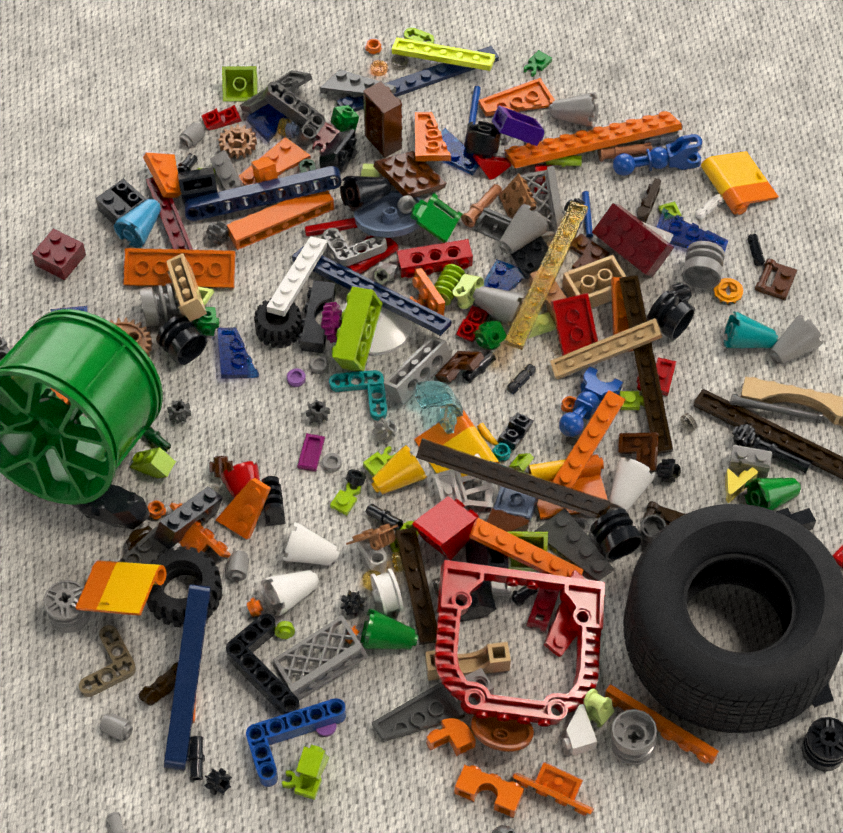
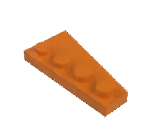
[415,112,451,162]
[239,137,311,186]

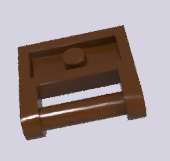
[755,258,797,301]

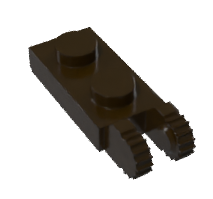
[636,178,661,223]
[138,662,178,706]

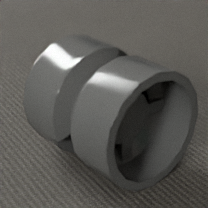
[639,515,666,548]

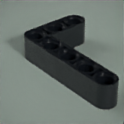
[226,613,300,715]

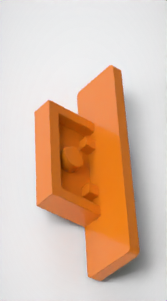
[169,503,231,558]
[512,762,594,816]

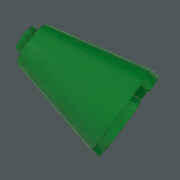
[744,478,801,511]
[360,609,418,650]

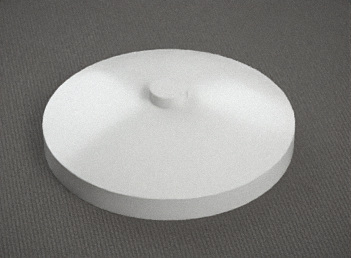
[342,303,413,355]

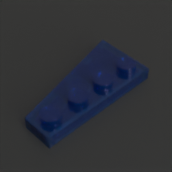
[657,208,728,252]

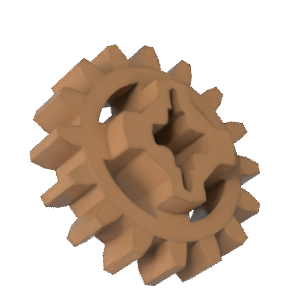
[218,124,257,159]

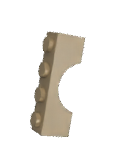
[425,642,511,681]

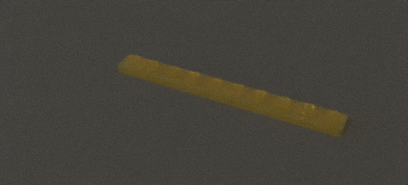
[505,201,588,350]

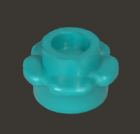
[492,443,511,461]

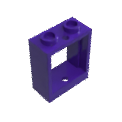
[492,105,545,146]

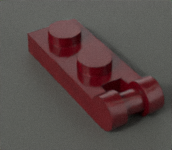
[526,588,560,633]

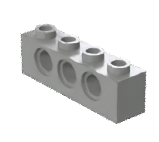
[383,336,452,405]

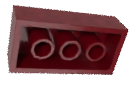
[592,203,674,277]

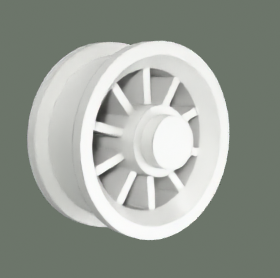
[370,568,404,615]

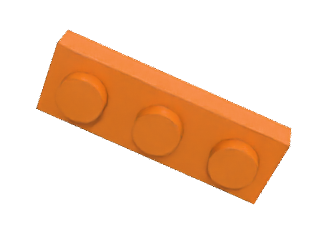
[412,268,446,316]

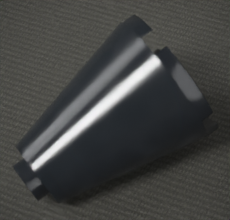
[340,175,392,212]

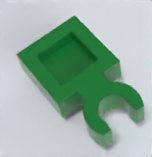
[523,50,552,77]

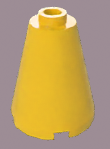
[371,445,427,495]

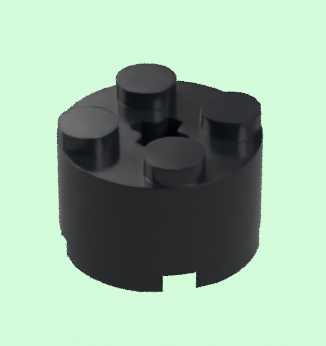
[464,121,502,158]

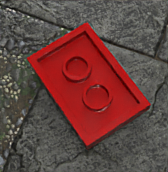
[551,293,598,356]

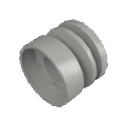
[683,241,725,289]
[139,283,179,327]
[44,580,91,633]
[611,709,657,765]

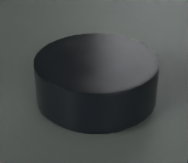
[345,469,366,486]

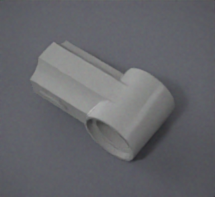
[374,262,398,284]

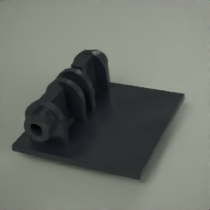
[510,236,559,279]

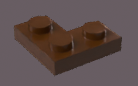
[569,234,609,269]
[435,351,485,382]
[618,432,659,472]

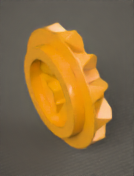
[713,278,743,305]

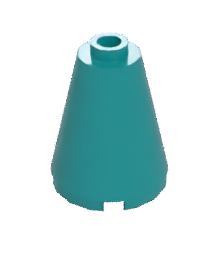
[724,311,778,349]

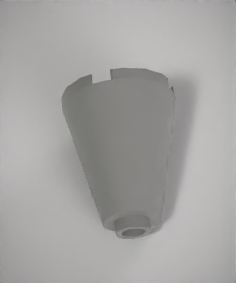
[549,93,598,128]
[499,204,548,254]
[473,286,527,329]
[770,315,824,364]

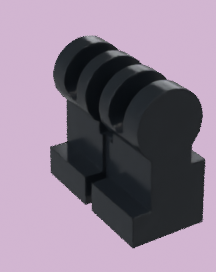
[262,476,286,526]

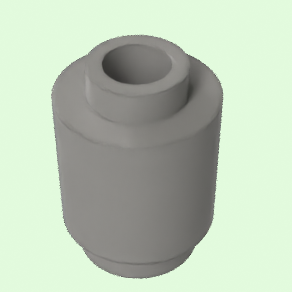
[179,122,205,148]
[227,550,249,582]
[100,713,133,741]

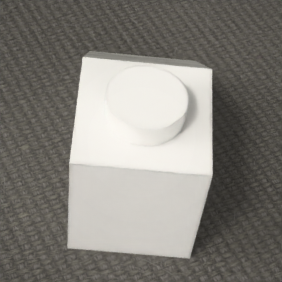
[563,704,597,756]

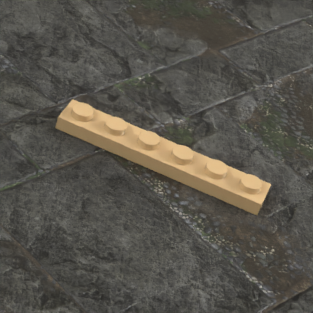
[550,319,662,379]

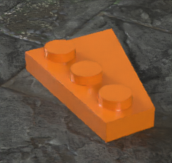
[143,152,181,198]
[216,478,271,540]

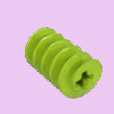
[434,264,465,306]

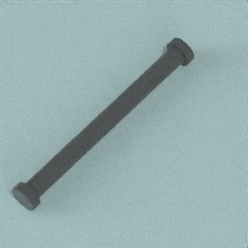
[730,394,823,423]

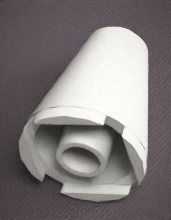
[609,458,655,511]
[282,522,339,566]
[261,570,319,616]

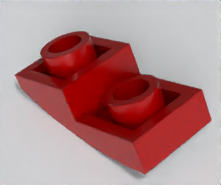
[201,105,242,130]
[456,305,490,342]

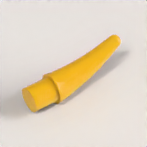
[477,423,499,446]

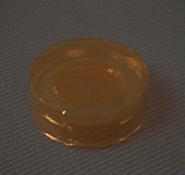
[371,60,388,76]

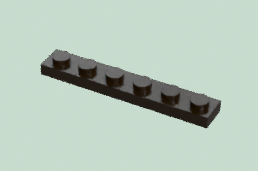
[395,528,437,645]

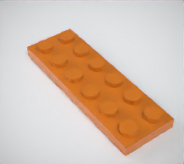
[124,248,236,288]

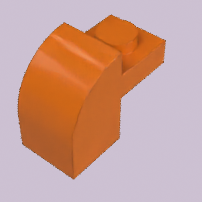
[426,718,476,756]

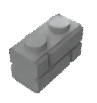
[729,445,772,478]

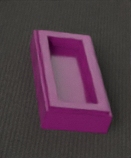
[297,433,325,472]

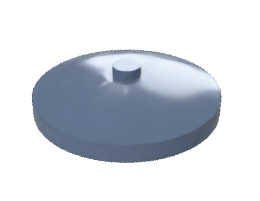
[354,191,422,238]

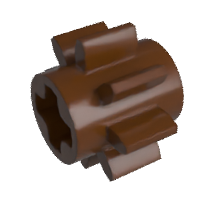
[209,456,233,477]

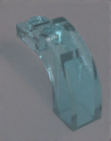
[415,381,463,434]

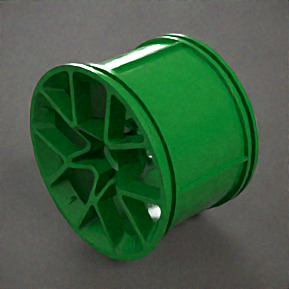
[0,309,163,505]

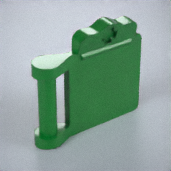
[410,193,463,243]

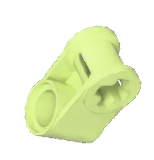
[453,274,484,309]
[584,689,614,728]

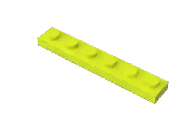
[392,37,495,71]

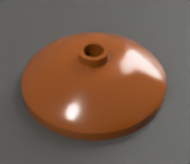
[471,715,534,752]

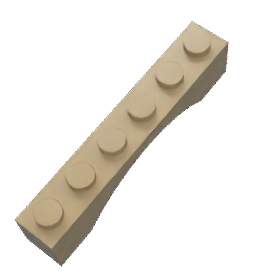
[741,376,843,426]

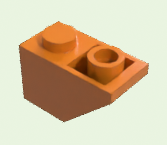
[251,157,280,195]

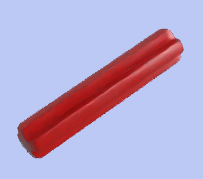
[305,218,357,237]

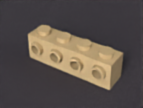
[166,253,207,322]

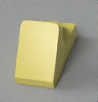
[725,467,758,503]

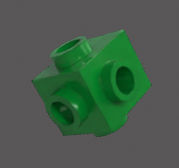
[330,105,359,132]
[192,306,219,336]
[474,321,508,350]

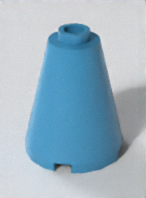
[114,199,161,248]

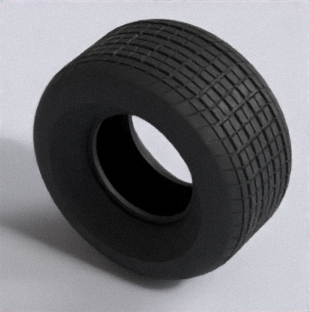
[623,504,843,733]

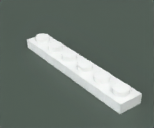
[267,236,328,316]

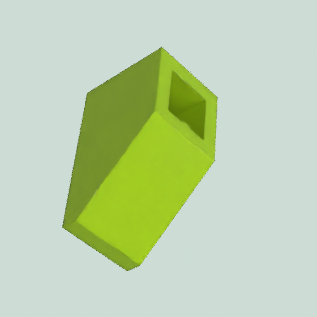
[130,447,176,479]
[296,744,329,779]

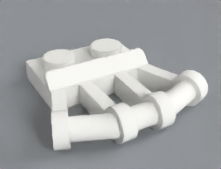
[434,453,495,508]

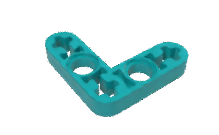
[329,370,387,421]

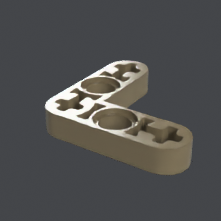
[79,625,136,697]

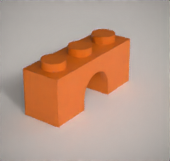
[454,765,524,818]

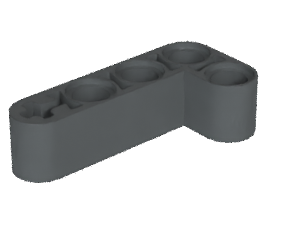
[263,81,326,146]

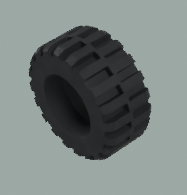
[146,547,222,628]

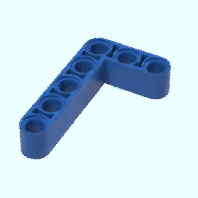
[246,698,346,787]

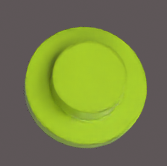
[275,621,295,639]

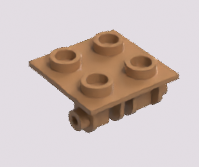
[499,174,537,219]
[346,523,398,550]

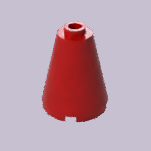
[220,461,264,515]

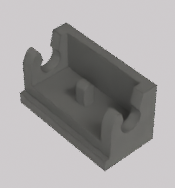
[475,207,512,241]

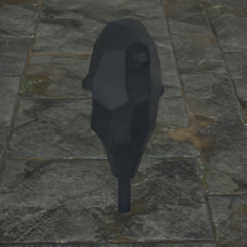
[72,484,150,529]

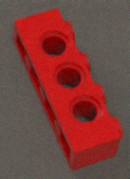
[397,239,473,278]

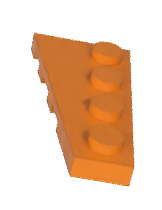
[478,78,555,117]

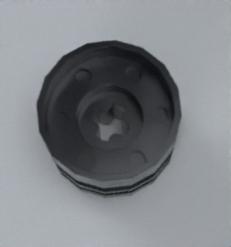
[647,291,695,340]
[156,315,207,365]
[590,509,643,561]
[801,717,843,771]

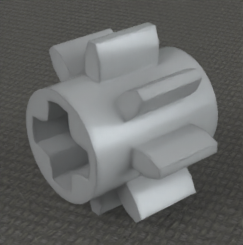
[373,418,397,443]

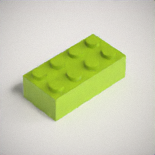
[332,286,383,372]

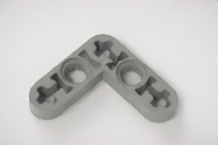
[323,228,387,267]

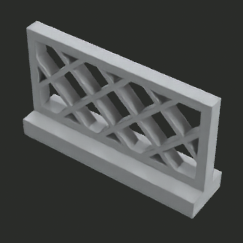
[512,166,566,238]
[273,615,369,701]

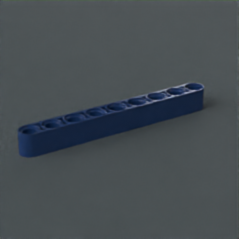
[184,166,342,221]
[164,584,211,771]

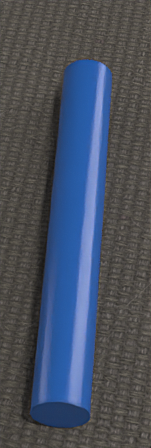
[469,86,481,124]
[582,191,593,237]

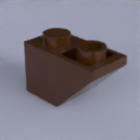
[487,509,529,532]

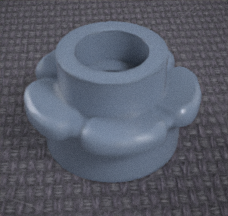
[285,121,299,138]

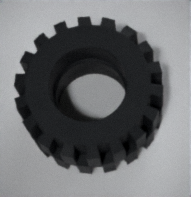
[254,298,302,348]

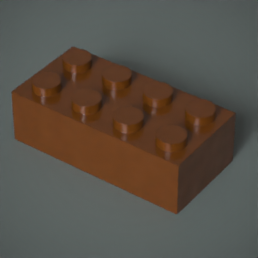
[363,81,403,158]

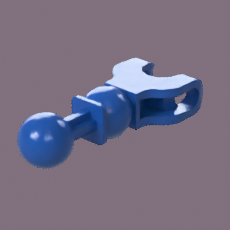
[613,134,702,176]
[559,366,623,437]

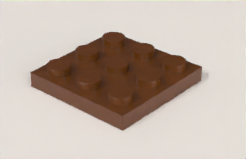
[373,151,447,198]

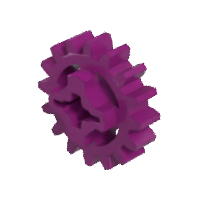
[321,302,342,343]

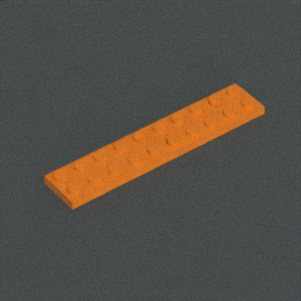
[504,111,682,168]

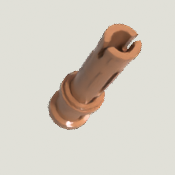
[598,142,652,162]
[461,184,502,227]

